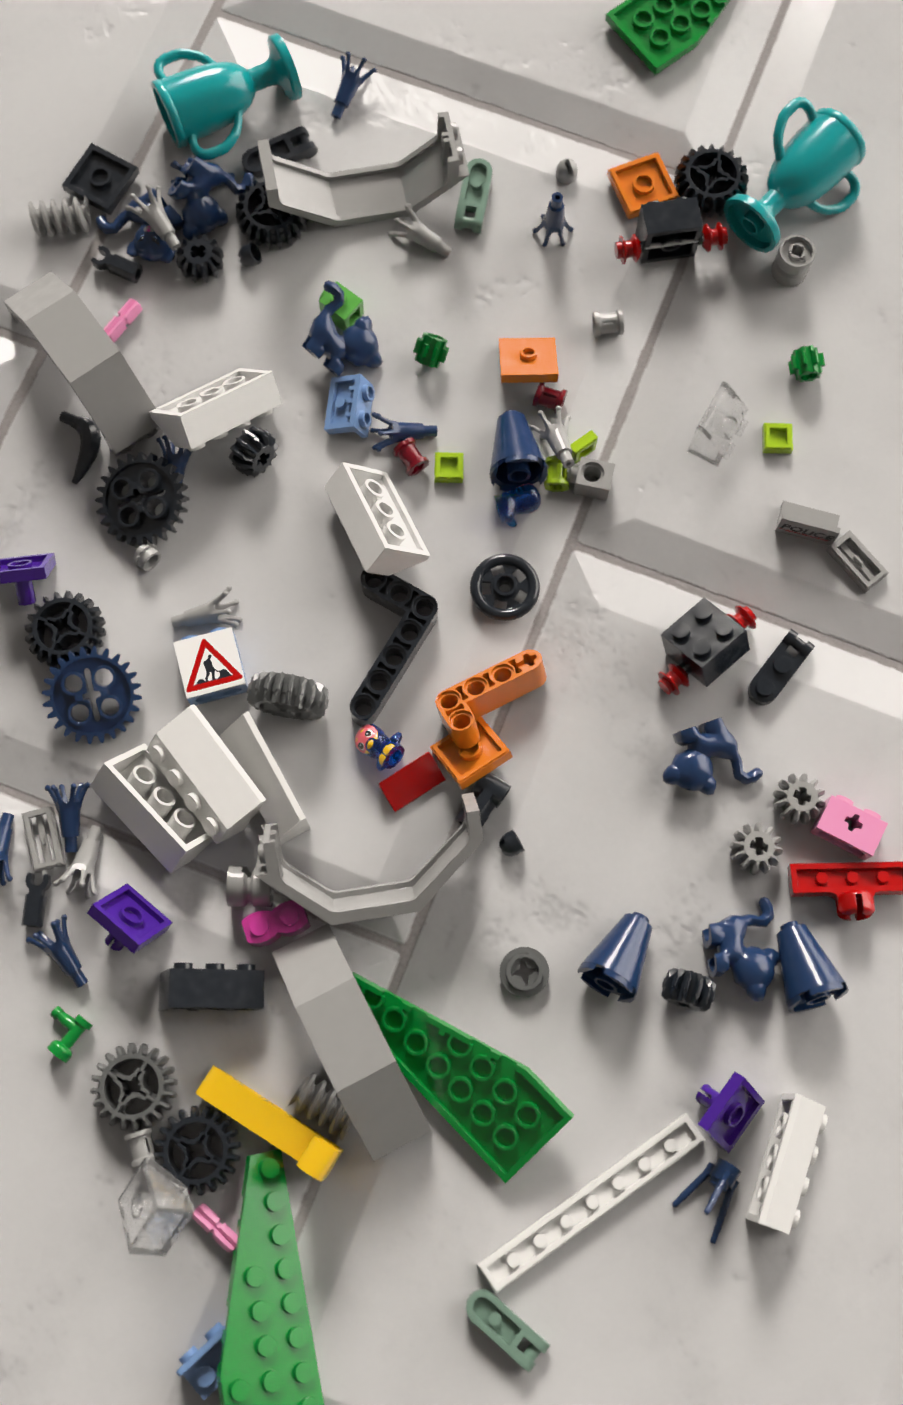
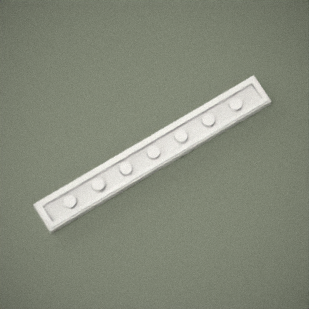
[477,1113,705,1294]

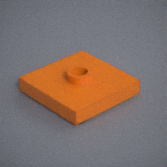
[607,152,680,220]
[499,338,559,383]
[430,717,513,790]

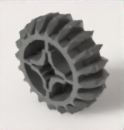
[247,671,329,720]
[90,1043,178,1131]

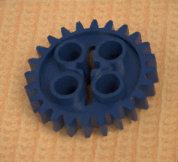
[42,646,142,744]

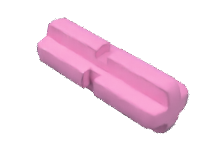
[104,298,142,342]
[191,1203,238,1253]

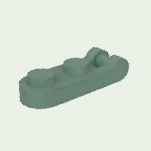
[454,158,492,234]
[466,1289,550,1372]

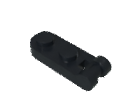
[241,126,318,178]
[748,629,815,705]

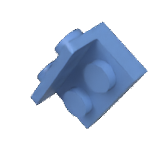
[324,374,375,438]
[176,1322,225,1400]

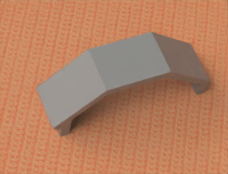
[257,111,469,227]
[3,271,159,457]
[255,793,483,925]
[272,923,431,1161]

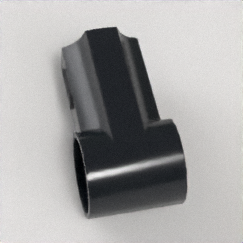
[455,772,512,827]

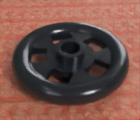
[470,554,540,621]

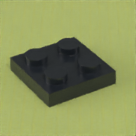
[62,143,140,215]

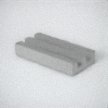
[826,530,889,593]
[21,806,66,873]

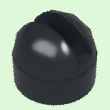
[238,242,262,267]
[499,829,525,857]

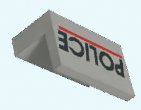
[775,501,841,545]

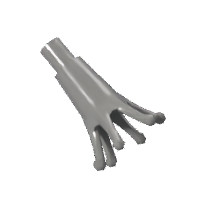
[125,184,181,251]
[388,204,453,258]
[530,406,574,468]
[171,586,242,628]
[53,825,103,899]

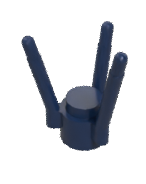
[672,1158,741,1244]

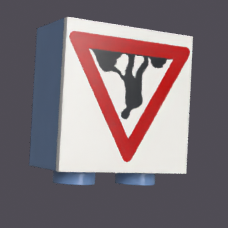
[173,627,248,706]

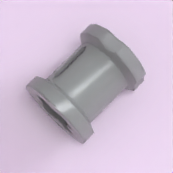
[592,309,624,338]
[123,1127,158,1168]

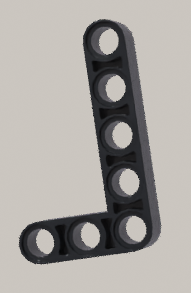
[350,569,438,726]

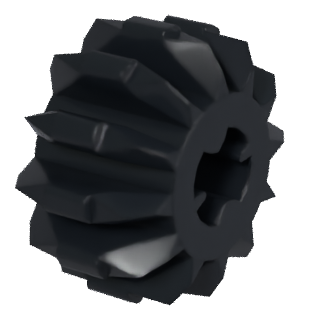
[176,234,224,284]
[229,426,279,477]
[661,968,716,1012]

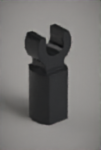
[91,246,143,283]
[21,873,52,928]

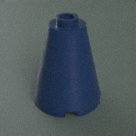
[490,410,548,493]
[577,912,652,1003]
[776,921,849,1012]

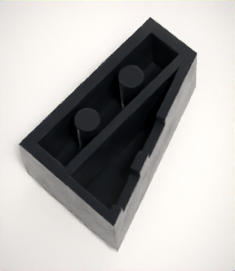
[158,962,265,1011]

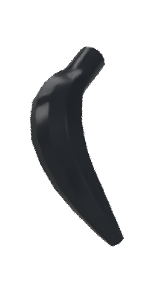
[59,411,102,485]

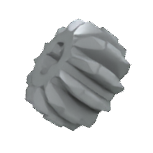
[773,773,826,825]
[729,822,783,875]

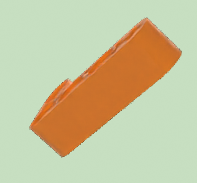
[435,650,547,749]

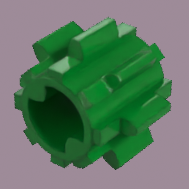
[413,332,449,368]
[788,345,826,382]

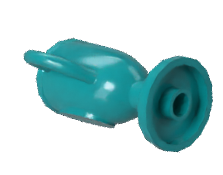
[151,33,302,160]
[724,97,866,253]

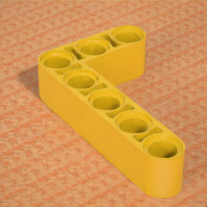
[195,1065,343,1182]

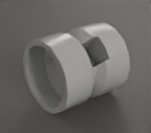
[771,234,816,287]
[226,866,274,907]

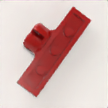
[787,861,903,921]

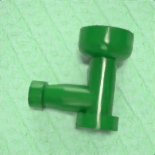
[47,1006,93,1063]

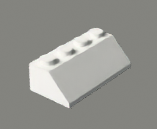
[149,368,282,451]
[324,462,430,576]
[147,704,266,844]
[220,711,311,845]
[90,743,213,874]
[746,1093,827,1234]

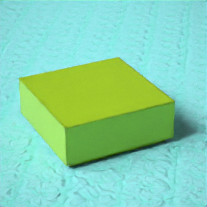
[762,423,793,454]
[570,430,598,464]
[434,452,464,483]

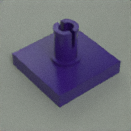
[0,553,56,606]
[87,883,173,954]
[696,1072,765,1153]

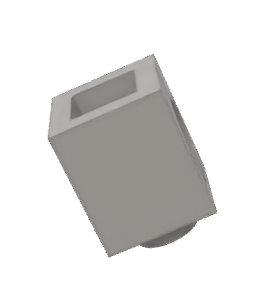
[570,457,615,501]

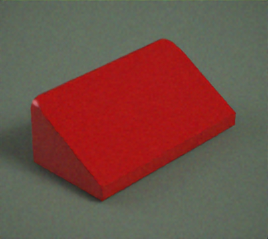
[378,752,446,812]

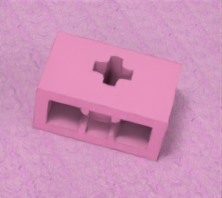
[810,795,888,860]

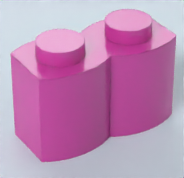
[241,900,311,947]

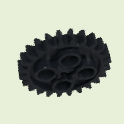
[95,452,189,546]

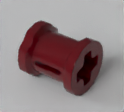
[532,382,568,414]
[392,437,429,476]

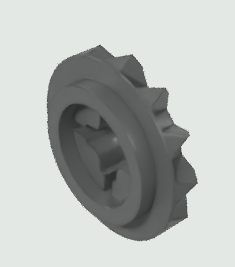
[500,947,549,997]

